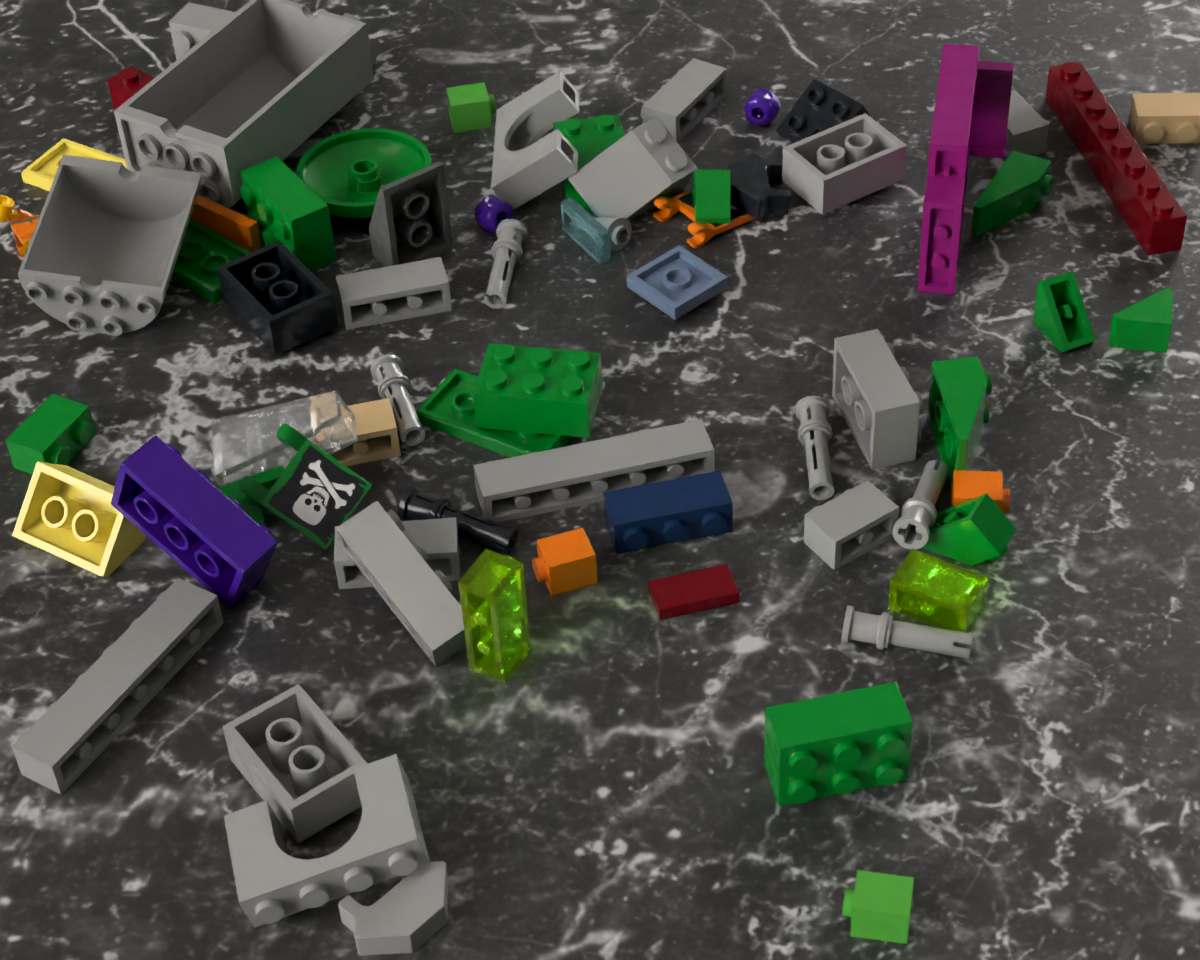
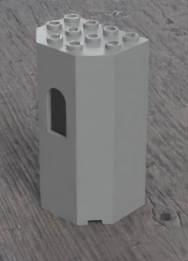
[114,0,374,208]

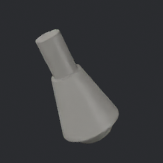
[576,213,632,251]

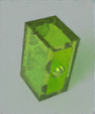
[888,548,989,633]

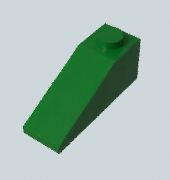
[971,151,1054,236]

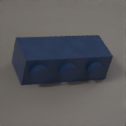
[604,471,733,554]

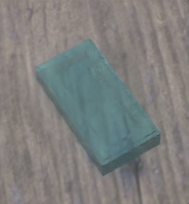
[561,197,611,264]

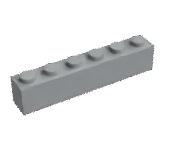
[473,419,715,523]
[12,578,224,795]

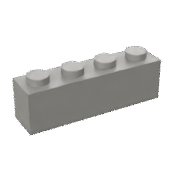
[336,501,477,667]

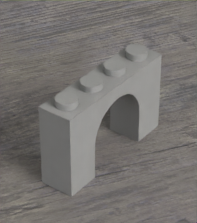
[491,71,580,210]
[224,754,430,928]

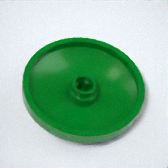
[296,128,432,218]

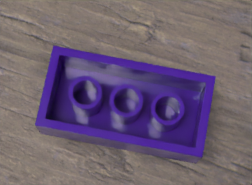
[111,435,278,609]

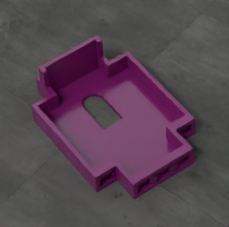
[917,44,1014,295]

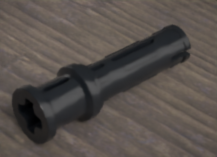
[398,487,518,554]

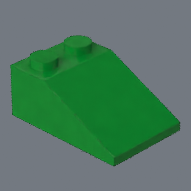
[553,115,624,214]
[927,356,992,490]

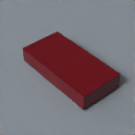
[648,564,739,620]

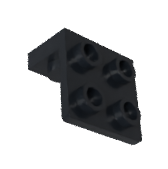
[776,79,872,143]

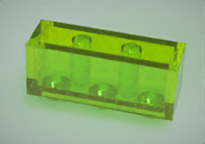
[458,549,531,684]

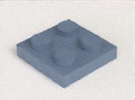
[627,245,728,320]

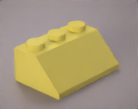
[12,461,146,577]

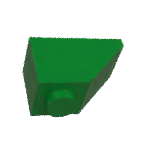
[922,493,1017,566]

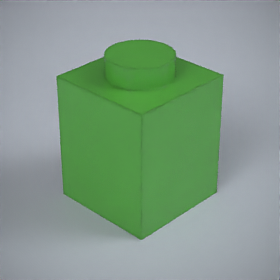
[446,82,496,133]
[842,870,914,944]

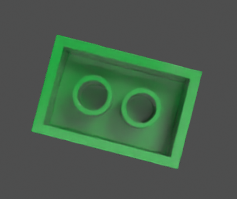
[240,156,337,272]
[473,343,602,438]
[764,682,913,806]

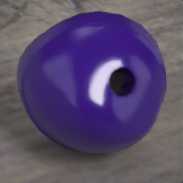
[744,89,780,126]
[474,195,514,233]

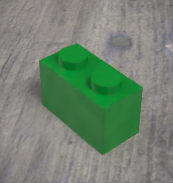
[5,393,96,475]

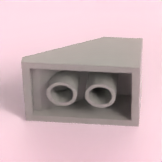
[568,116,698,221]

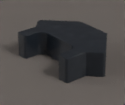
[727,153,791,219]

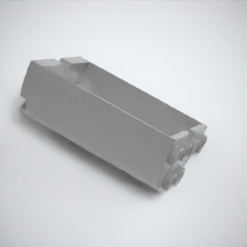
[18,155,202,336]

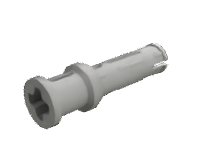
[484,219,528,309]
[370,354,425,446]
[795,396,835,500]
[892,460,949,550]
[841,605,973,660]

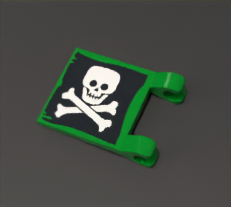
[238,423,372,550]

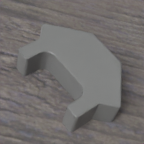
[338,861,449,955]

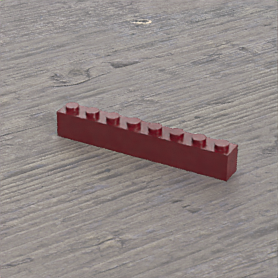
[1045,62,1187,256]

